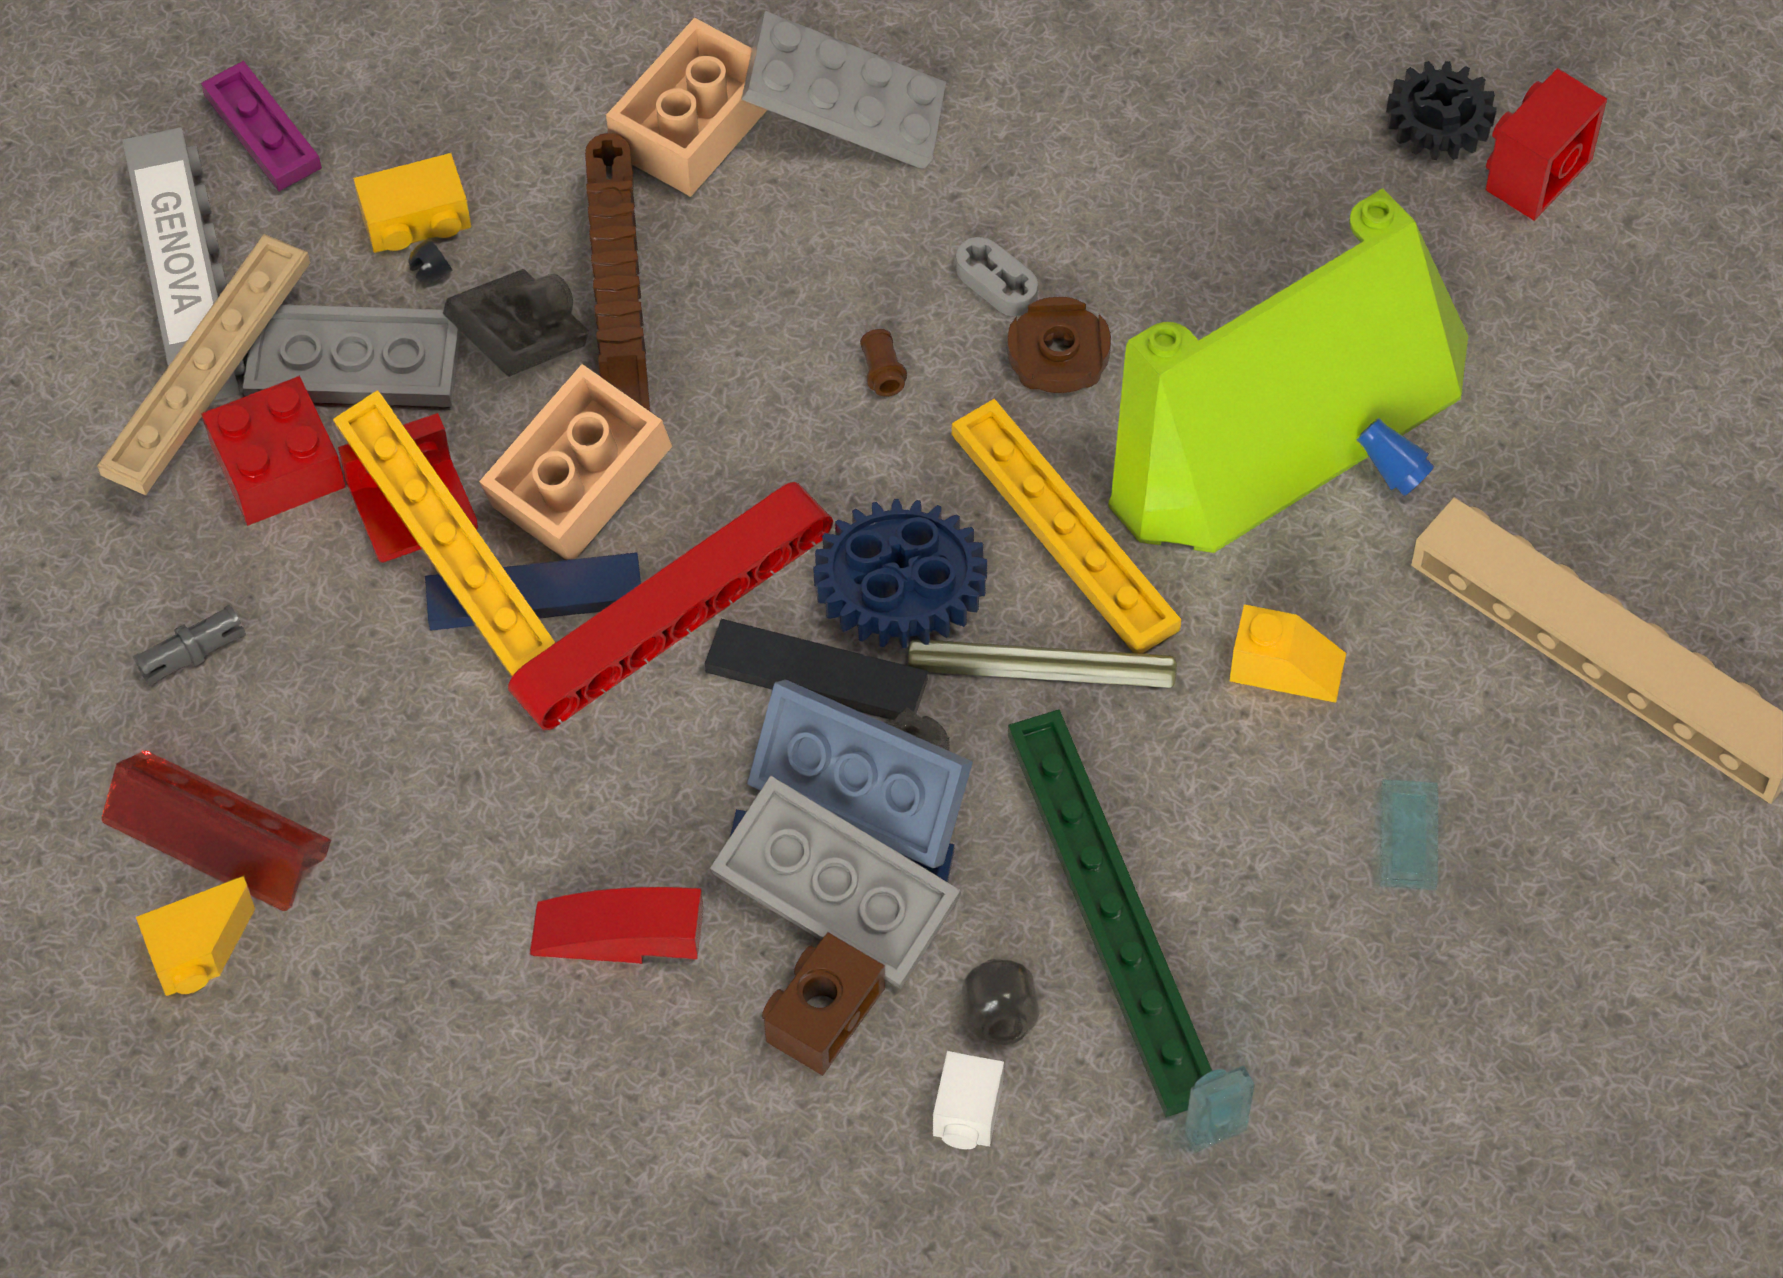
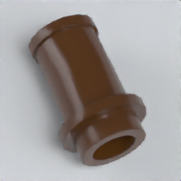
[860,329,907,397]

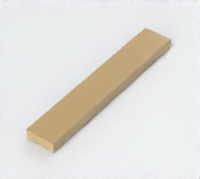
[97,234,310,495]

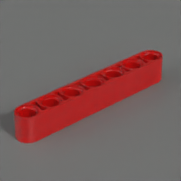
[508,482,834,730]

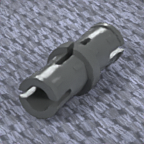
[133,605,246,686]

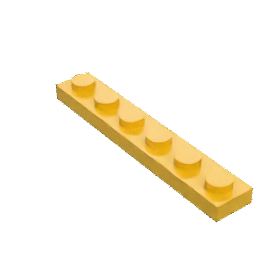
[333,390,555,677]
[951,399,1181,654]

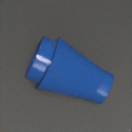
[1356,418,1435,496]

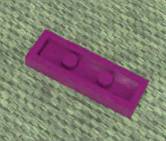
[201,60,322,191]

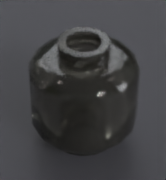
[961,958,1040,1045]

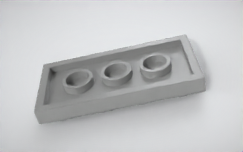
[741,11,946,169]
[243,305,462,407]
[710,776,961,989]

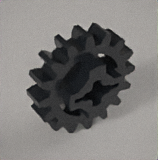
[1386,61,1497,160]

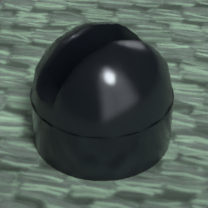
[408,237,453,283]

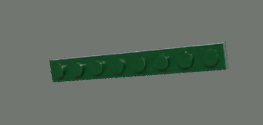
[1008,709,1221,1118]

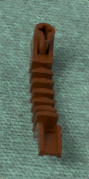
[585,133,651,412]

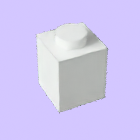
[933,1051,1004,1149]

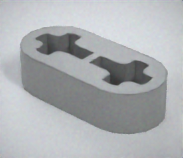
[956,237,1038,316]

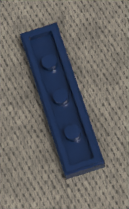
[425,552,641,631]

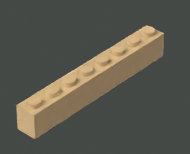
[1411,497,1783,804]

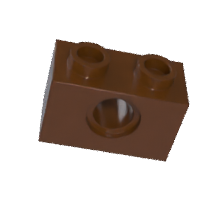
[762,932,885,1076]

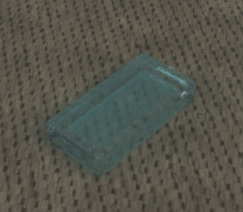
[1380,779,1438,890]

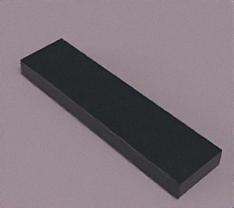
[705,618,928,725]

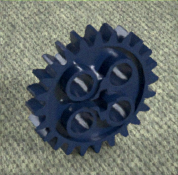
[813,499,987,648]

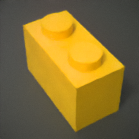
[353,153,471,253]

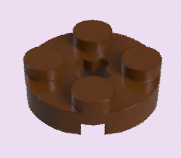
[1007,297,1111,393]

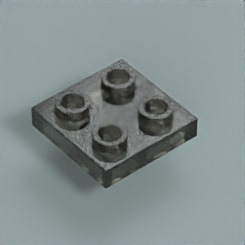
[443,269,589,377]

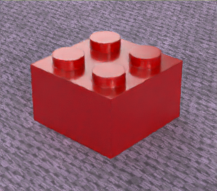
[1485,68,1607,221]
[201,376,346,526]

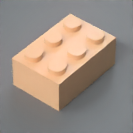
[606,17,767,197]
[479,364,672,560]

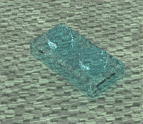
[1184,1065,1255,1153]

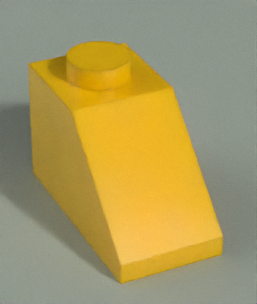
[1229,604,1346,703]
[136,876,255,996]

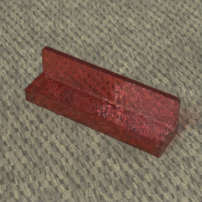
[101,750,331,911]

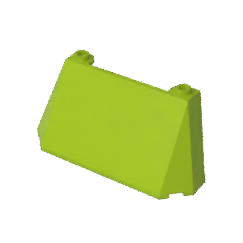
[1108,188,1468,553]

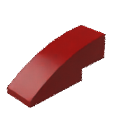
[530,887,704,964]

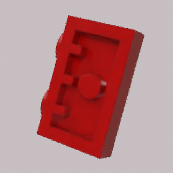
[338,413,478,563]

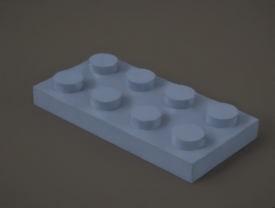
[747,680,973,868]

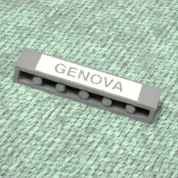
[122,127,245,400]

